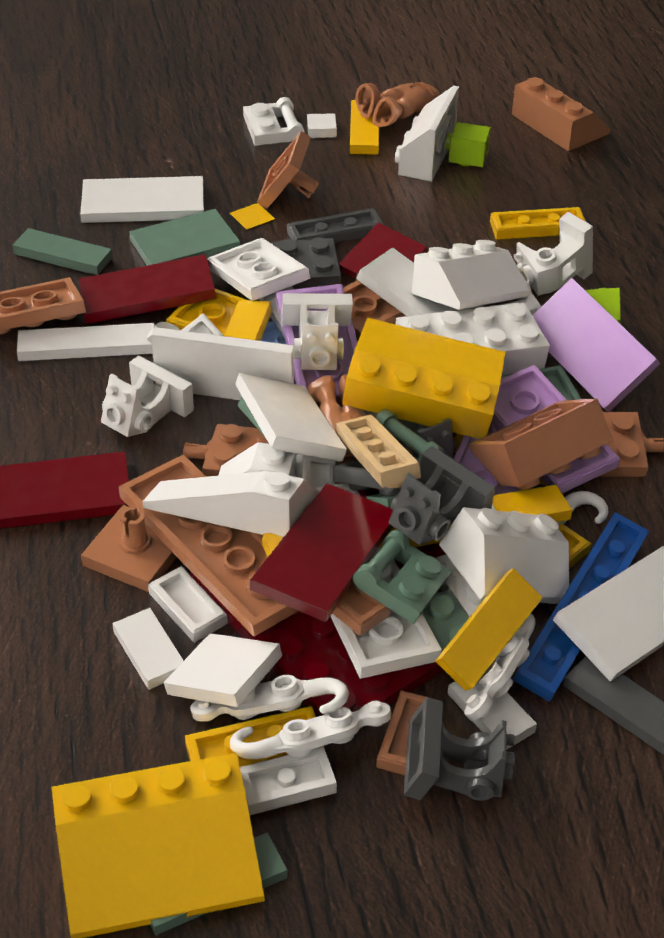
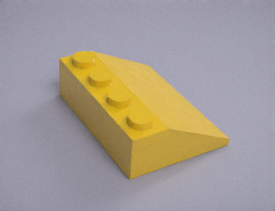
[342,317,506,439]
[52,753,265,938]

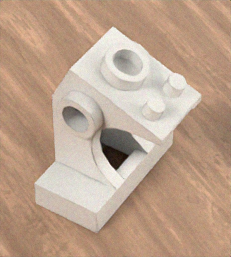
[514,212,593,296]
[282,293,353,370]
[101,355,194,437]

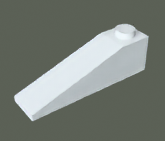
[143,471,319,537]

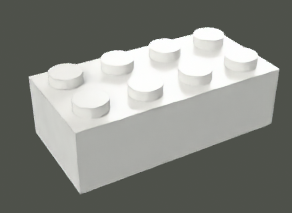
[396,302,550,376]

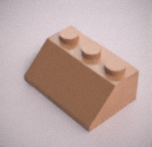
[512,77,610,151]
[469,398,613,490]

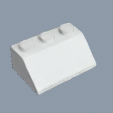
[395,86,459,182]
[412,240,529,310]
[439,507,569,604]

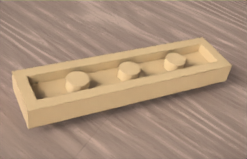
[336,414,421,488]

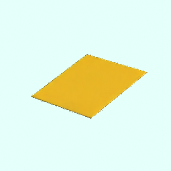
[230,203,275,230]

